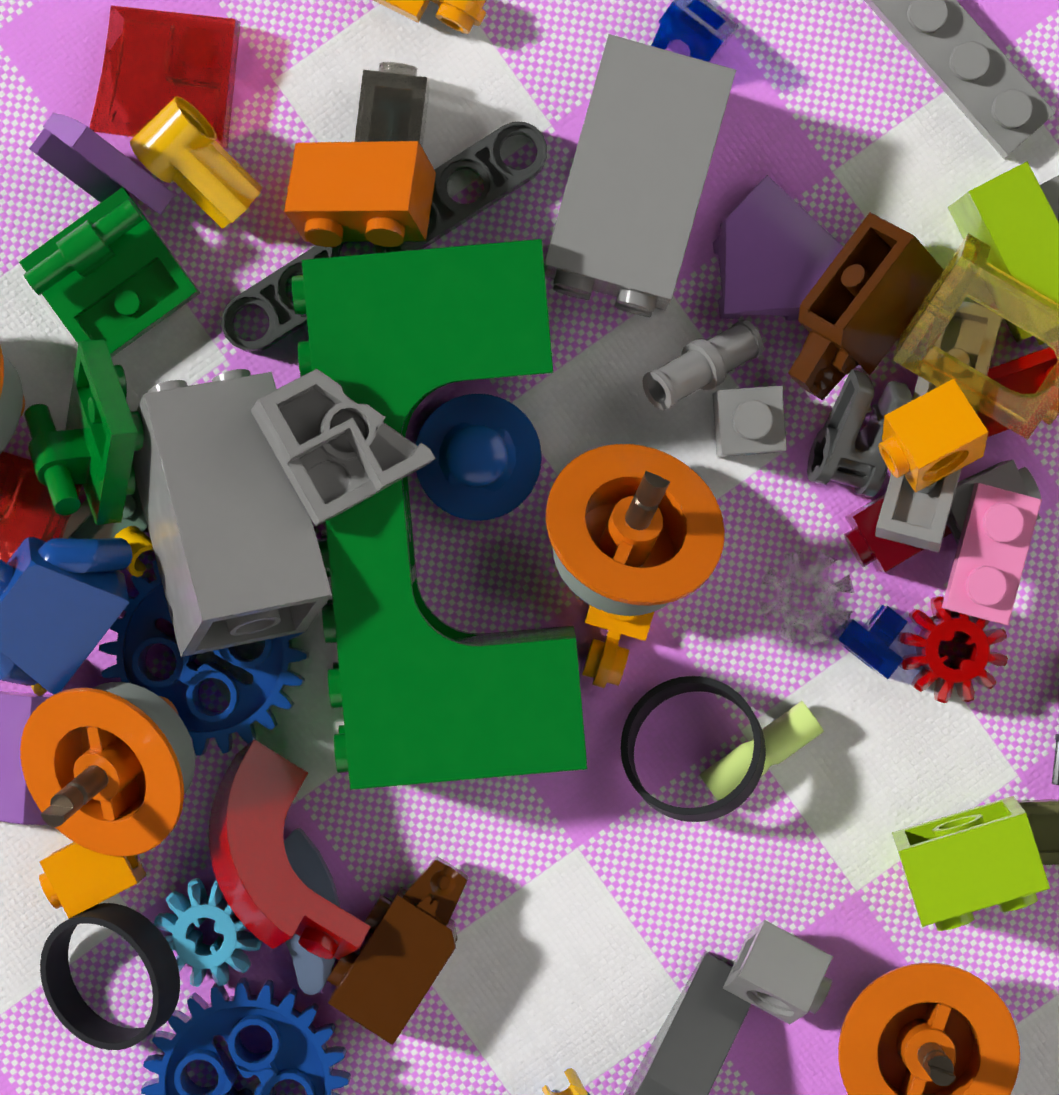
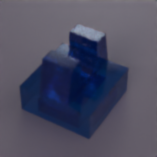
[651,0,739,62]
[831,604,908,679]

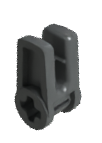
[807,369,913,497]

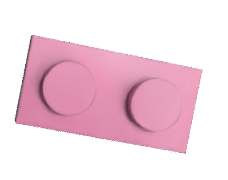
[941,483,1042,625]

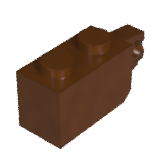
[788,212,947,400]
[327,857,468,1045]

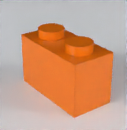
[284,141,436,247]

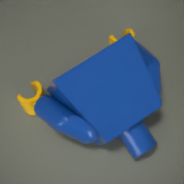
[0,526,154,696]

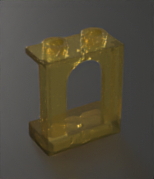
[893,233,1059,440]

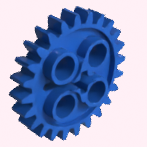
[99,560,309,756]
[141,978,351,1095]

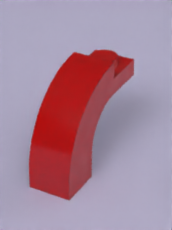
[209,739,371,960]

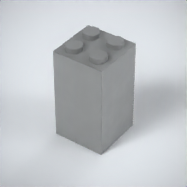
[544,34,736,317]
[132,369,332,657]

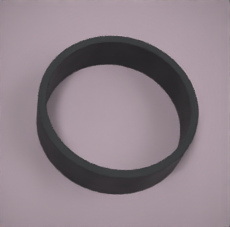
[620,676,766,822]
[40,903,180,1050]

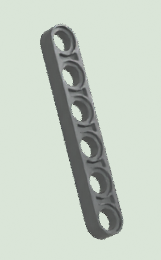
[221,122,547,352]

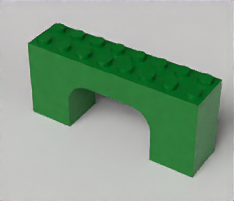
[292,239,587,790]

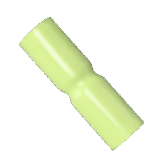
[699,701,824,801]

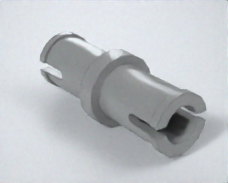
[642,320,764,410]

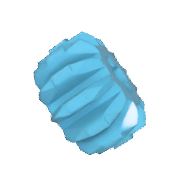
[154,878,262,987]

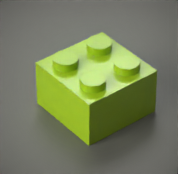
[892,796,1050,931]

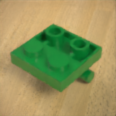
[19,187,200,358]
[24,339,144,525]

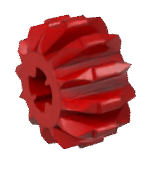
[898,596,1008,703]

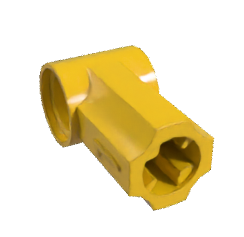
[130,96,263,229]

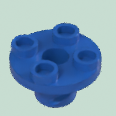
[416,394,542,521]

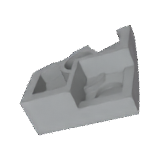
[250,369,435,527]

